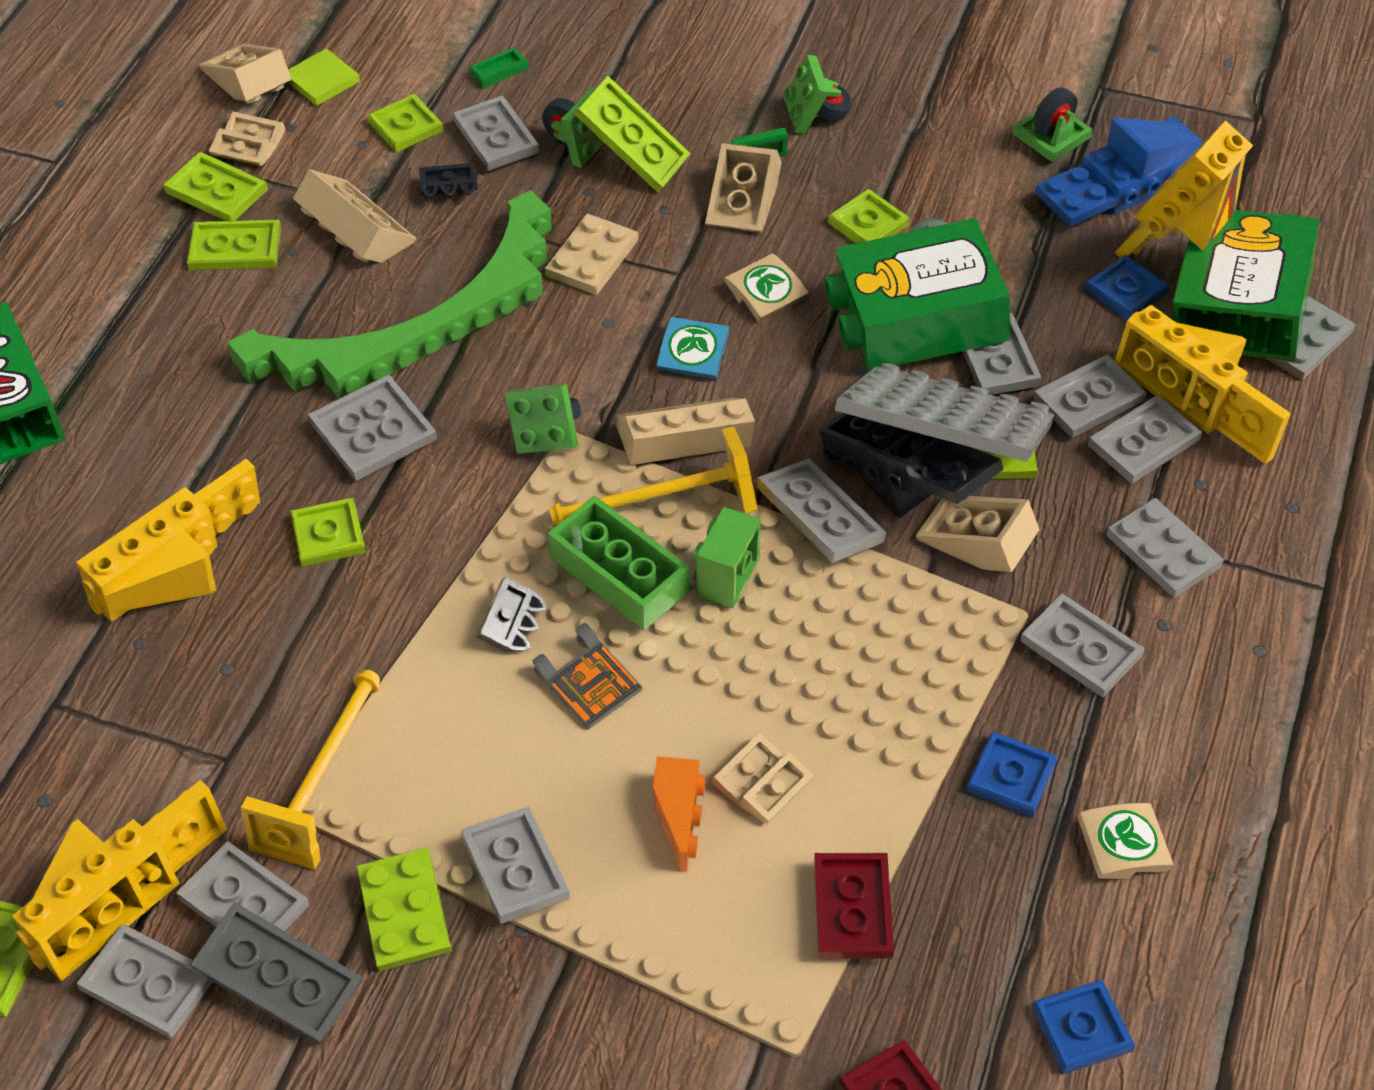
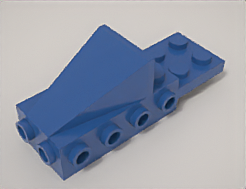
[1035,116,1204,227]

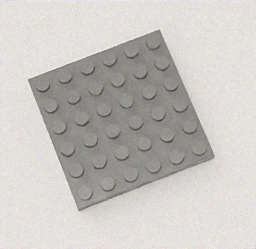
[835,363,1055,462]

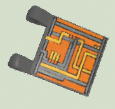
[532,623,643,730]

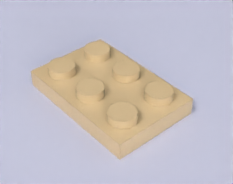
[545,213,638,295]

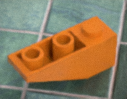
[653,756,706,871]

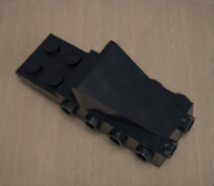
[819,413,1003,518]

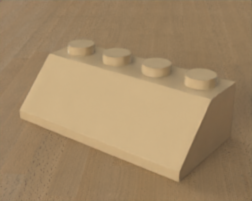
[293,169,416,263]
[614,398,755,465]

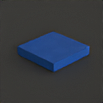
[1084,255,1170,320]
[966,731,1058,818]
[1032,979,1135,1075]

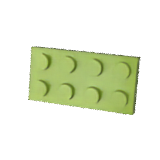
[574,76,691,192]

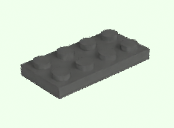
[191,902,362,1045]

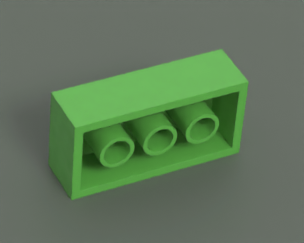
[547,495,690,630]

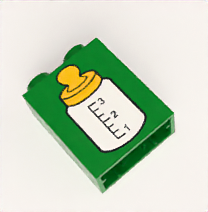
[1172,209,1320,361]
[824,218,1010,372]

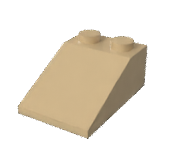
[199,44,292,103]
[705,143,782,233]
[916,496,1040,572]

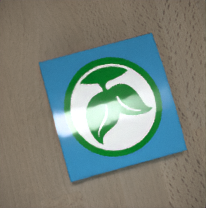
[656,317,730,380]

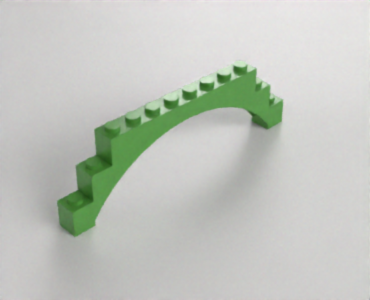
[227,190,552,399]

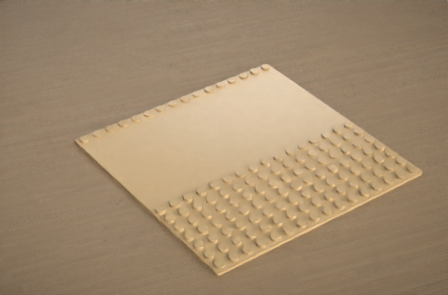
[302,432,1028,1057]

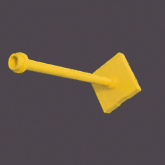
[549,426,758,526]
[240,670,380,870]

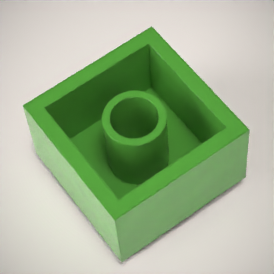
[693,507,761,608]

